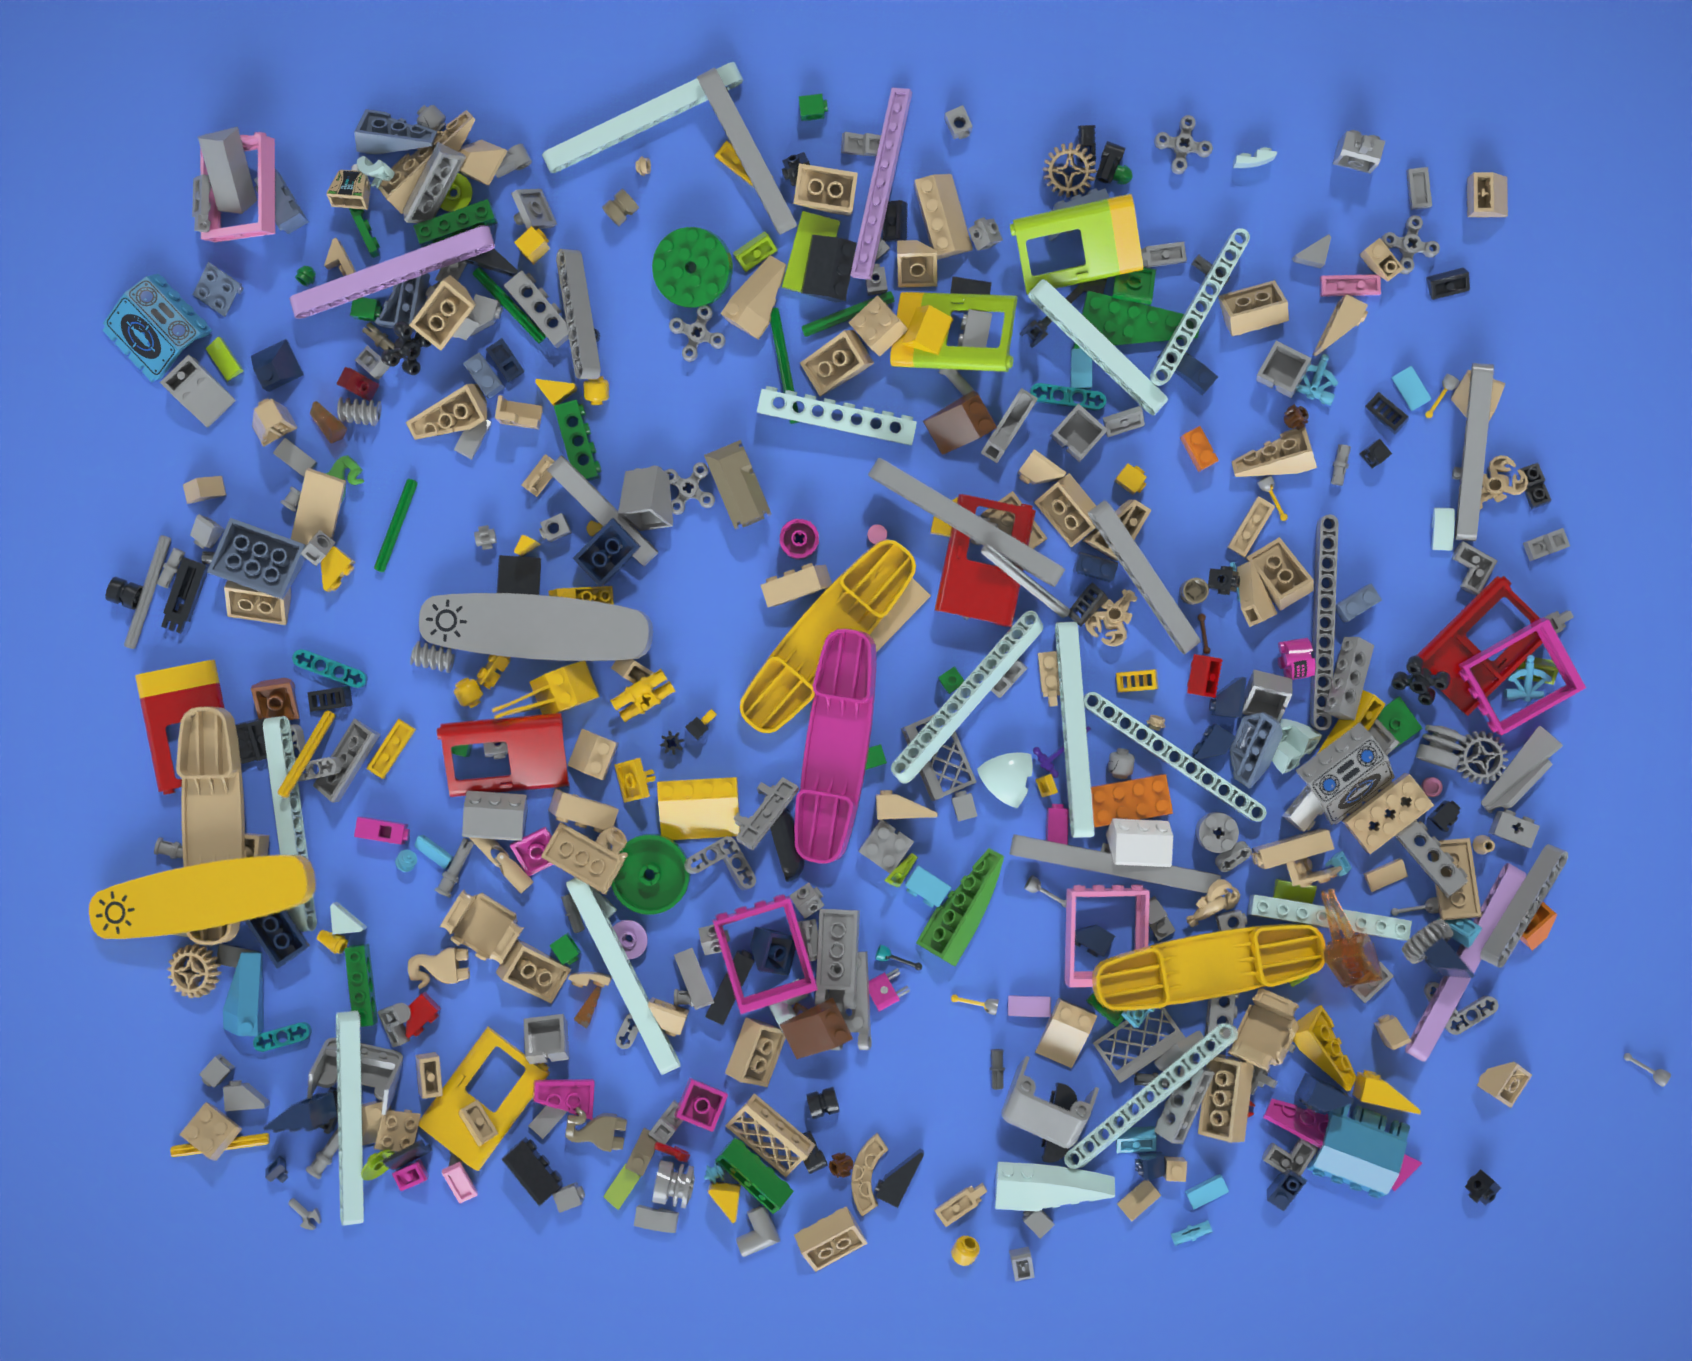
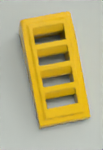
[1116,669,1159,692]

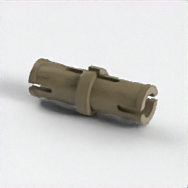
[362,322,394,350]

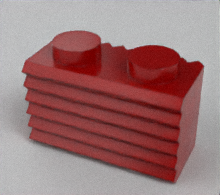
[1187,654,1223,698]

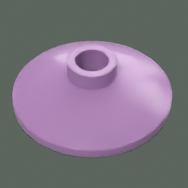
[613,920,648,959]

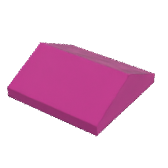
[510,827,553,876]

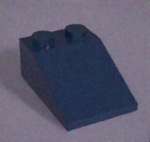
[573,518,641,587]

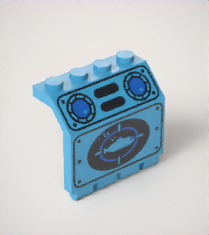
[103,274,212,382]

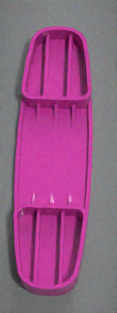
[795,629,876,864]

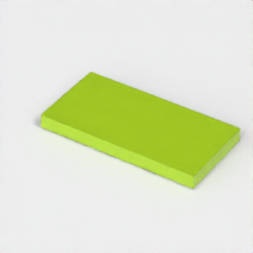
[782,211,840,293]

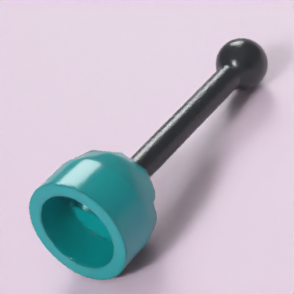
[875,944,922,970]

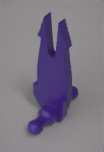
[1033,726,1091,778]

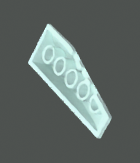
[995,1162,1115,1211]

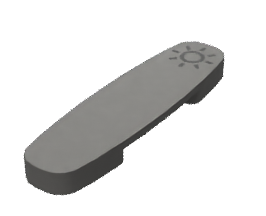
[419,593,653,661]

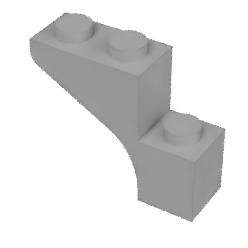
[981,388,1038,463]

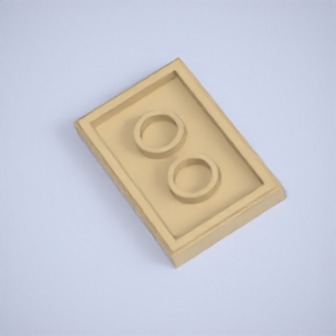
[981,491,1048,549]

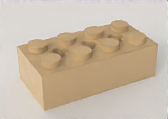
[1342,773,1434,854]
[1198,1054,1254,1143]

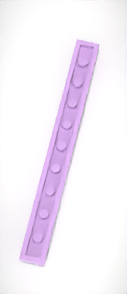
[850,88,912,280]

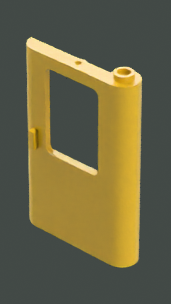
[419,1026,550,1171]

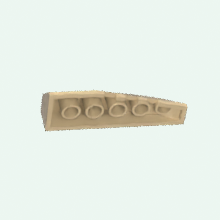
[378,110,476,214]

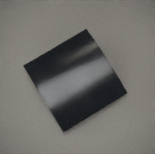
[497,555,541,595]
[235,717,267,764]
[382,1140,433,1170]

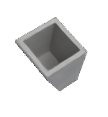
[618,466,673,531]

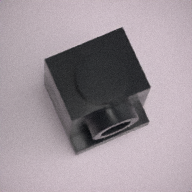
[1360,439,1392,469]
[1427,801,1461,832]

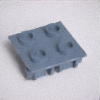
[193,262,244,317]

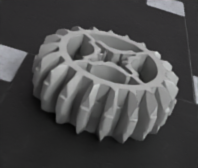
[1455,731,1508,784]
[1402,919,1453,964]

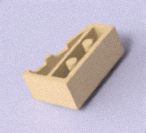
[252,399,298,447]
[1082,500,1151,561]
[760,563,832,607]
[548,788,619,833]

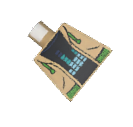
[326,164,371,210]

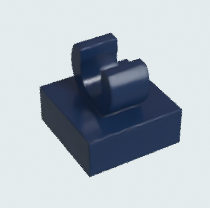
[265,1156,288,1183]

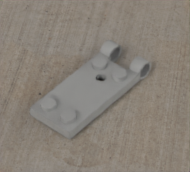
[815,909,860,1009]
[829,951,872,1050]

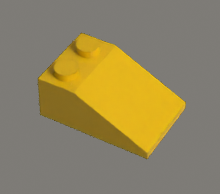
[1352,1070,1421,1114]

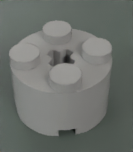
[1195,812,1239,853]

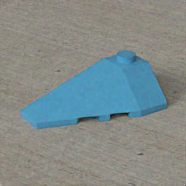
[223,952,264,1036]

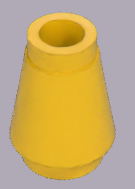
[317,930,348,954]

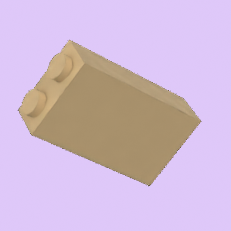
[1251,828,1334,869]

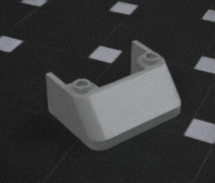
[307,1038,403,1115]
[1001,1056,1099,1148]

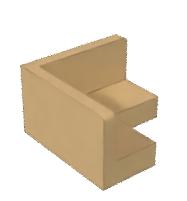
[495,395,543,430]

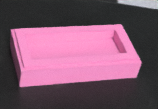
[442,1162,478,1204]

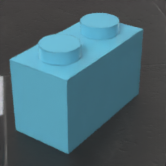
[905,865,951,908]

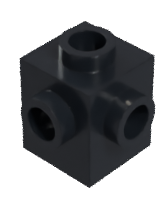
[781,152,810,186]
[1208,566,1240,595]
[1465,1169,1501,1206]

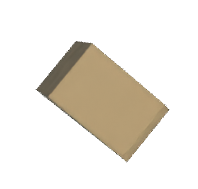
[183,476,226,504]

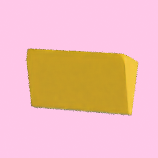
[514,535,541,557]

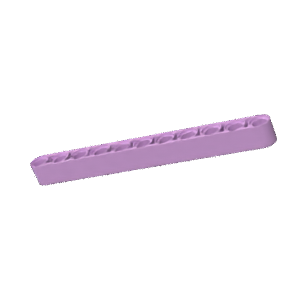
[289,226,495,319]
[1405,863,1526,1062]

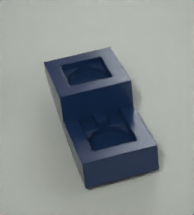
[486,338,525,382]

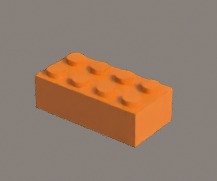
[1091,774,1173,827]

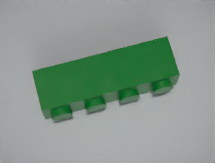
[715,1138,794,1214]

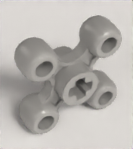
[1154,115,1213,174]
[1381,215,1440,274]
[669,305,726,362]
[665,462,715,515]

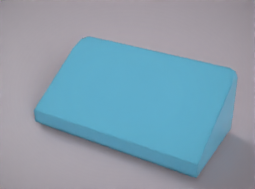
[1071,348,1092,389]
[1392,366,1431,411]
[414,835,453,869]
[1437,917,1482,948]
[1116,1126,1157,1153]
[1185,1174,1229,1209]

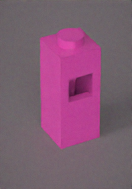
[1046,804,1069,845]
[354,816,410,845]

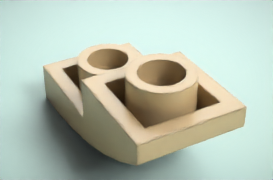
[568,972,612,988]

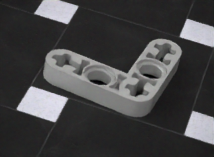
[290,724,342,782]
[684,836,756,890]
[1424,982,1499,1035]

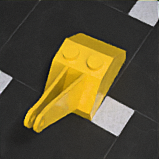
[492,661,600,719]

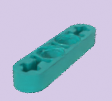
[1030,383,1106,411]
[292,649,368,688]

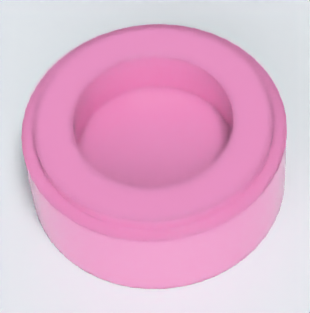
[867,524,887,544]
[1421,777,1443,797]

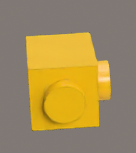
[1114,463,1147,495]

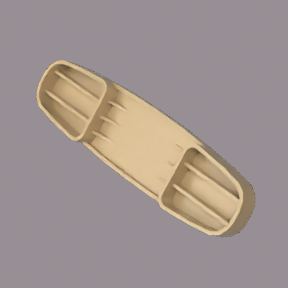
[176,707,245,945]

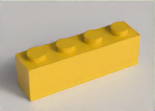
[1316,690,1385,755]

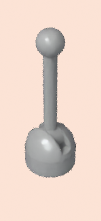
[1024,875,1066,908]
[1391,897,1439,916]
[1624,1053,1671,1087]

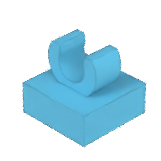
[1325,851,1352,877]

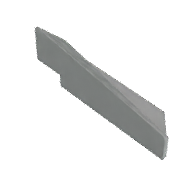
[1481,726,1563,813]

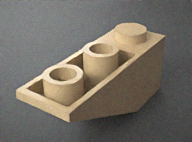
[1237,560,1278,627]

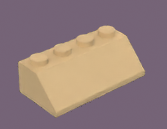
[914,174,973,260]

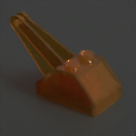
[1321,889,1382,987]

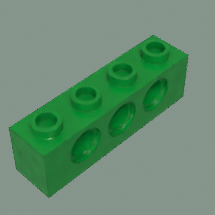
[413,199,498,247]
[554,400,602,481]
[344,944,378,1027]

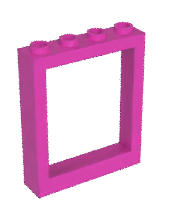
[1459,617,1586,736]
[712,894,818,1014]

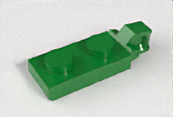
[349,208,380,258]

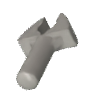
[288,1198,322,1230]

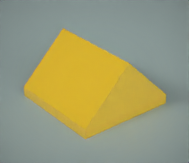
[902,305,953,355]
[708,1182,741,1223]

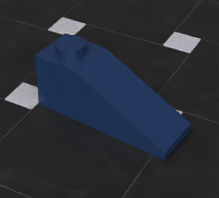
[1157,350,1218,395]

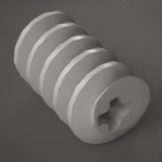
[337,397,382,426]
[410,641,455,673]

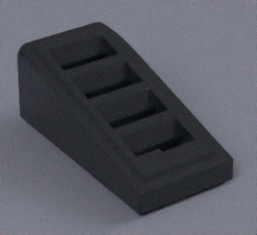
[1365,392,1409,434]
[1068,582,1108,627]
[307,686,353,712]

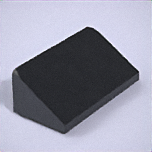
[883,200,907,242]
[1426,268,1470,300]
[950,276,992,295]

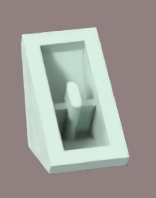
[330,902,367,934]

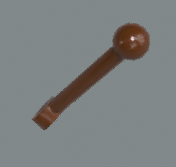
[1197,613,1211,654]

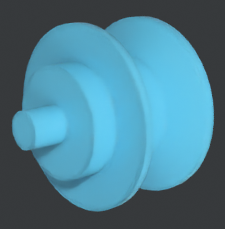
[395,850,417,872]
[704,1161,725,1184]

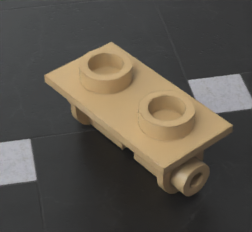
[522,454,555,497]

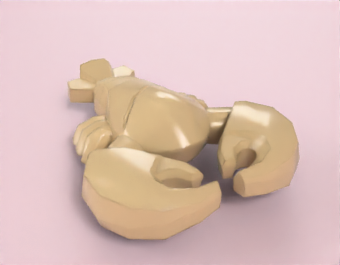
[1480,455,1528,509]
[1085,589,1137,647]
[1186,879,1240,927]

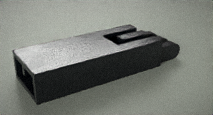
[161,557,209,634]

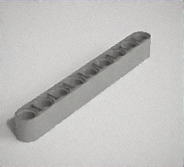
[697,67,797,235]
[1455,363,1494,541]
[1088,500,1201,654]

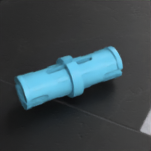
[1171,1220,1213,1246]

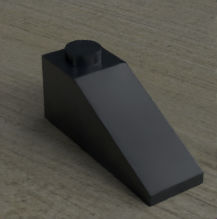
[462,249,518,277]
[874,1149,924,1208]

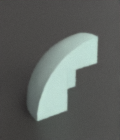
[1272,719,1322,774]
[977,753,1033,808]

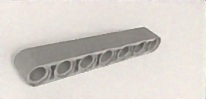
[556,249,601,379]
[547,455,659,567]
[1480,844,1568,968]

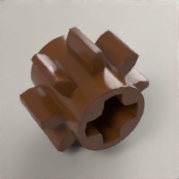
[1284,404,1309,430]
[829,1152,854,1178]

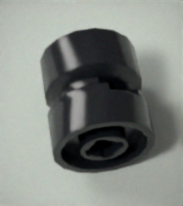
[105,577,143,610]
[806,1087,840,1119]

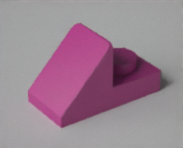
[392,1159,429,1191]

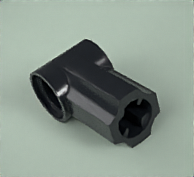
[1095,141,1125,184]
[802,1131,828,1174]

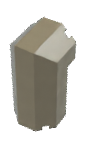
[704,440,772,530]

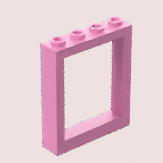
[200,132,275,243]
[1064,885,1150,987]

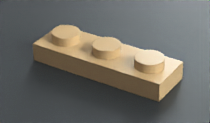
[1227,496,1275,557]

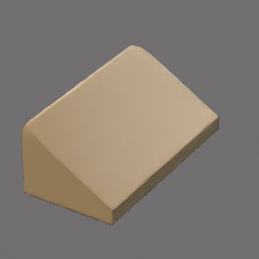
[1363,858,1408,892]
[458,1100,499,1146]
[1117,1180,1161,1221]

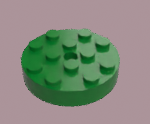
[652,227,733,308]
[611,834,691,915]

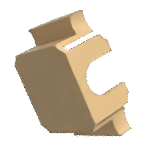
[440,889,525,965]
[1228,988,1299,1071]

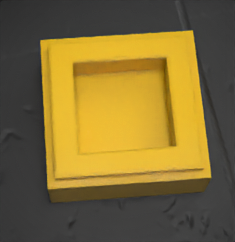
[1035,774,1058,797]

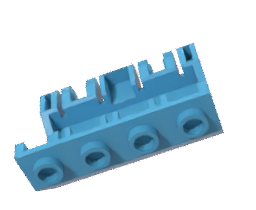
[1307,1104,1410,1198]

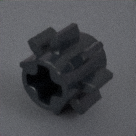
[660,731,685,755]

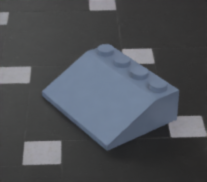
[207,518,306,600]

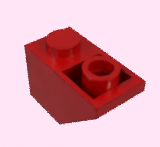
[406,992,441,1038]

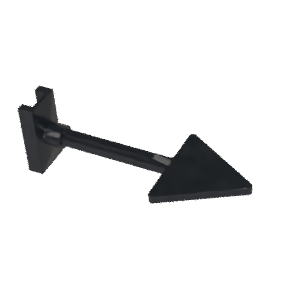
[1019,265,1107,348]

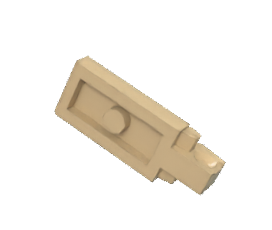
[1038,651,1060,707]
[934,1183,987,1227]

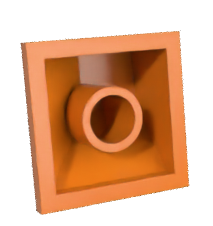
[1520,902,1557,950]

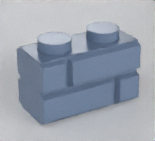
[463,352,505,399]
[1335,584,1382,622]

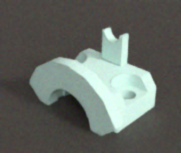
[357,156,395,188]

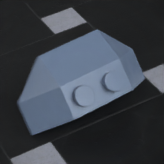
[1230,712,1283,789]

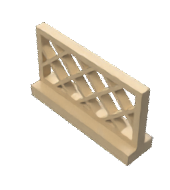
[725,1093,815,1177]

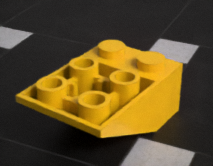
[548,586,614,605]

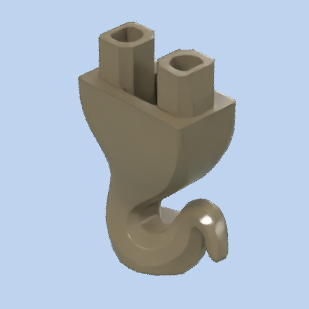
[565,1107,627,1152]

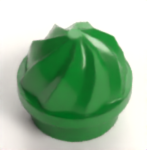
[1113,165,1133,184]
[295,266,316,287]

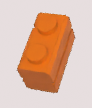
[1180,426,1219,472]

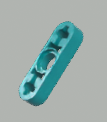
[253,1022,312,1052]

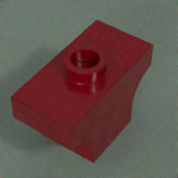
[336,367,379,402]

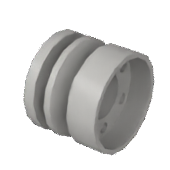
[1415,725,1467,770]
[652,1160,695,1209]

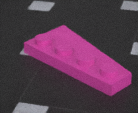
[1263,1098,1329,1148]

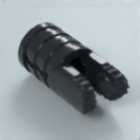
[1078,125,1096,162]

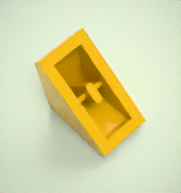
[535,379,577,406]

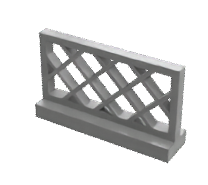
[901,714,976,801]
[1093,1007,1186,1083]

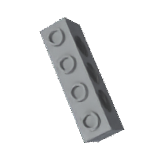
[504,270,569,348]
[1324,637,1374,720]
[1395,820,1468,898]
[1205,993,1239,1041]
[1154,1061,1215,1144]

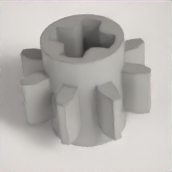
[474,525,497,550]

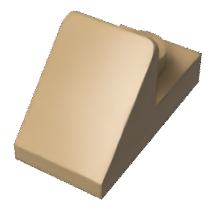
[324,238,356,276]

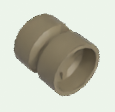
[602,189,639,226]
[1179,578,1209,605]

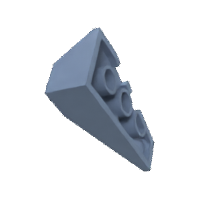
[354,109,438,154]

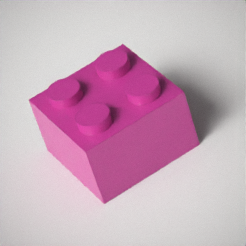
[674,1078,728,1132]

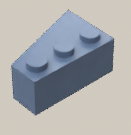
[254,169,308,234]
[374,273,430,332]

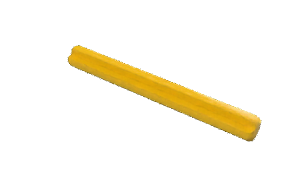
[277,711,335,798]
[170,1133,270,1157]

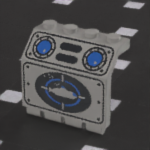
[1296,722,1395,825]

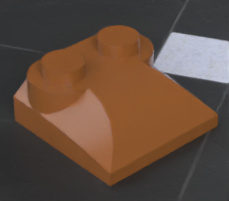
[251,678,300,720]

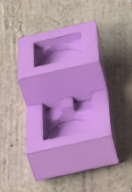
[1008,995,1051,1017]

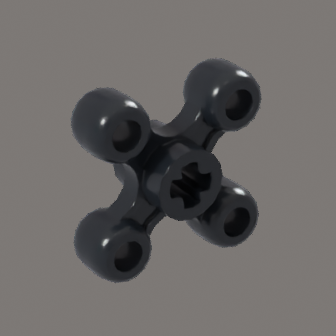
[381,321,432,375]
[1391,656,1451,705]

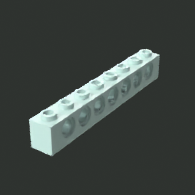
[757,386,917,445]
[1247,895,1412,941]

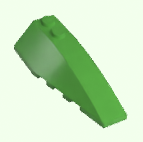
[916,848,1004,966]

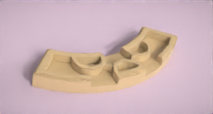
[851,1133,889,1216]

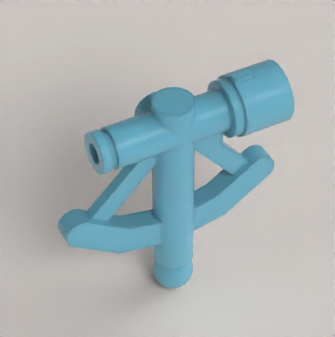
[1296,354,1338,406]
[1504,655,1552,702]

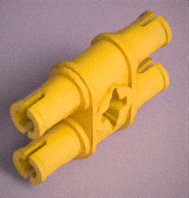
[610,669,676,723]

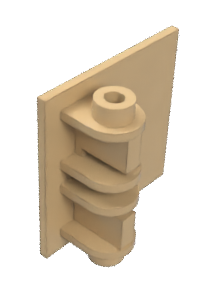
[374,1109,421,1152]

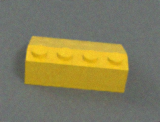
[657,777,741,840]

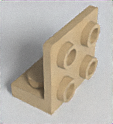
[1286,857,1342,888]

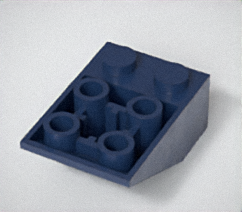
[264,1092,337,1133]

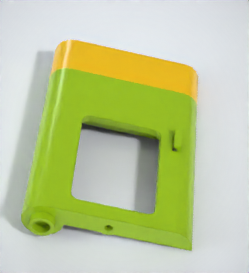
[1009,194,1143,295]
[890,292,1018,372]

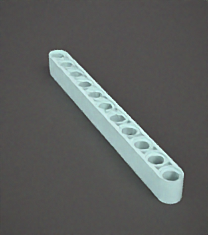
[542,62,744,173]
[891,611,1043,783]
[1055,622,1094,838]
[1084,692,1266,821]
[263,716,317,932]
[566,878,681,1075]
[336,1011,364,1226]
[1064,1024,1238,1168]

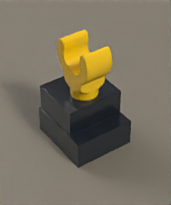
[685,709,717,740]

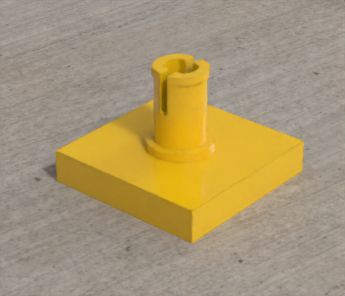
[614,758,656,803]

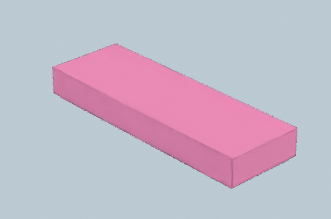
[1320,274,1381,297]

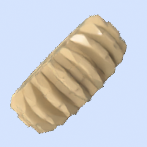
[1043,143,1097,198]
[167,944,222,998]

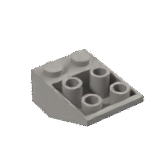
[160,355,236,428]

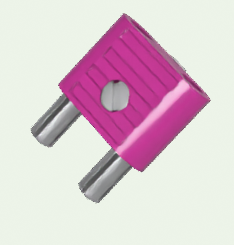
[869,968,910,1012]

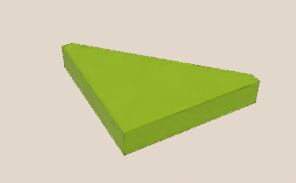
[884,853,918,888]

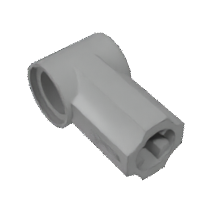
[495,144,532,178]

